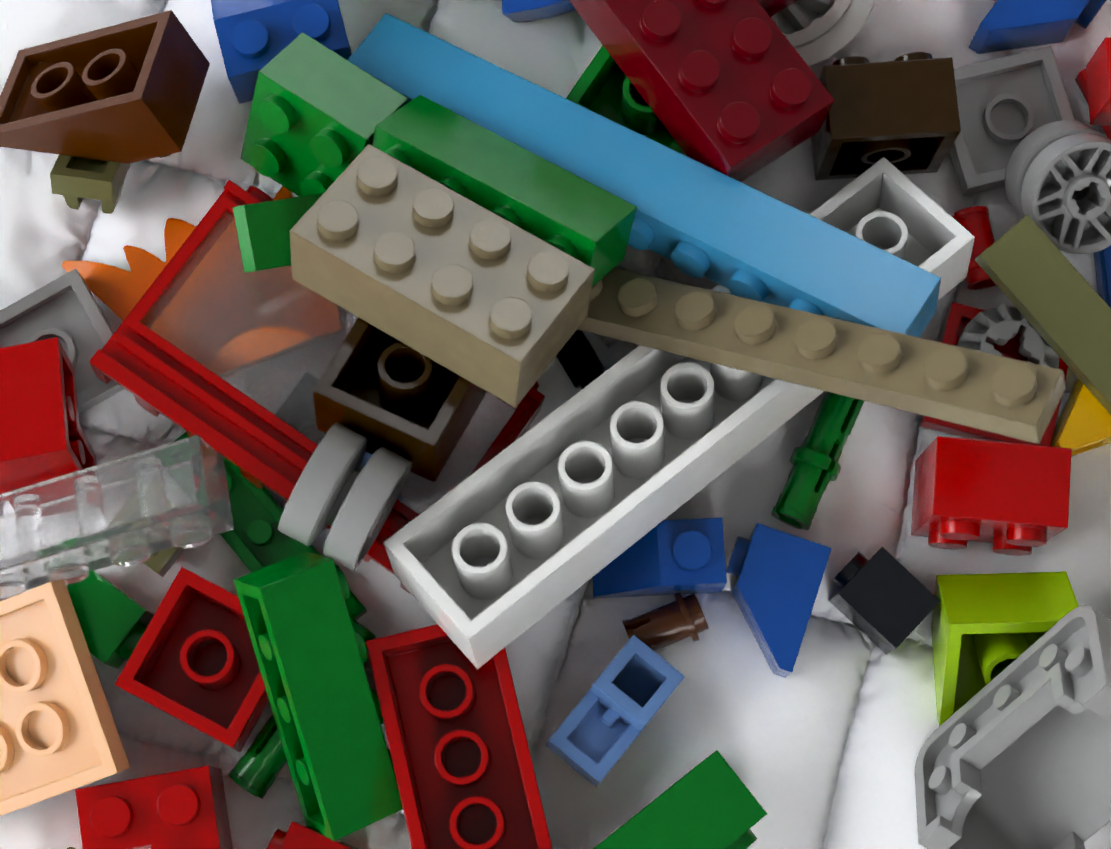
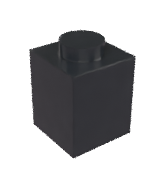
[830,547,940,655]

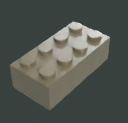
[290,144,595,408]

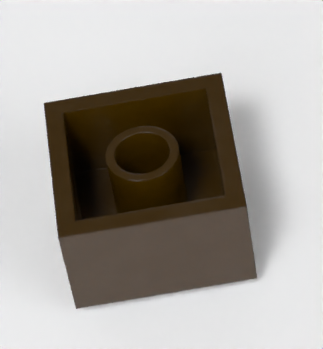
[811,52,961,181]
[313,317,487,483]

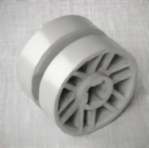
[1005,120,1111,254]
[278,422,412,571]

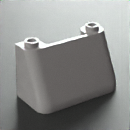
[915,605,1111,849]

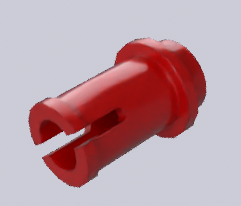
[951,206,996,290]

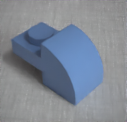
[545,635,685,787]

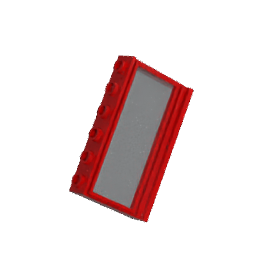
[89,180,545,594]

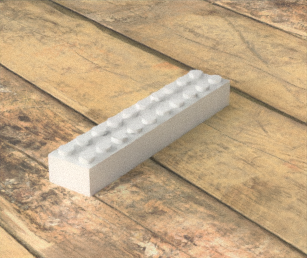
[383,157,975,669]

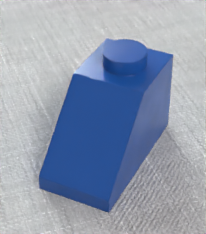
[968,0,1107,54]
[592,517,727,599]
[726,523,832,678]

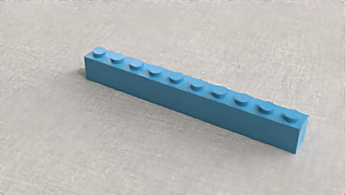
[348,13,941,338]

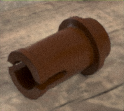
[622,592,709,651]

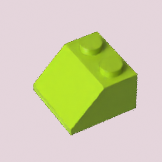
[931,571,1079,726]

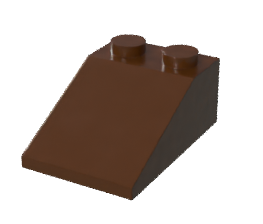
[0,10,210,164]

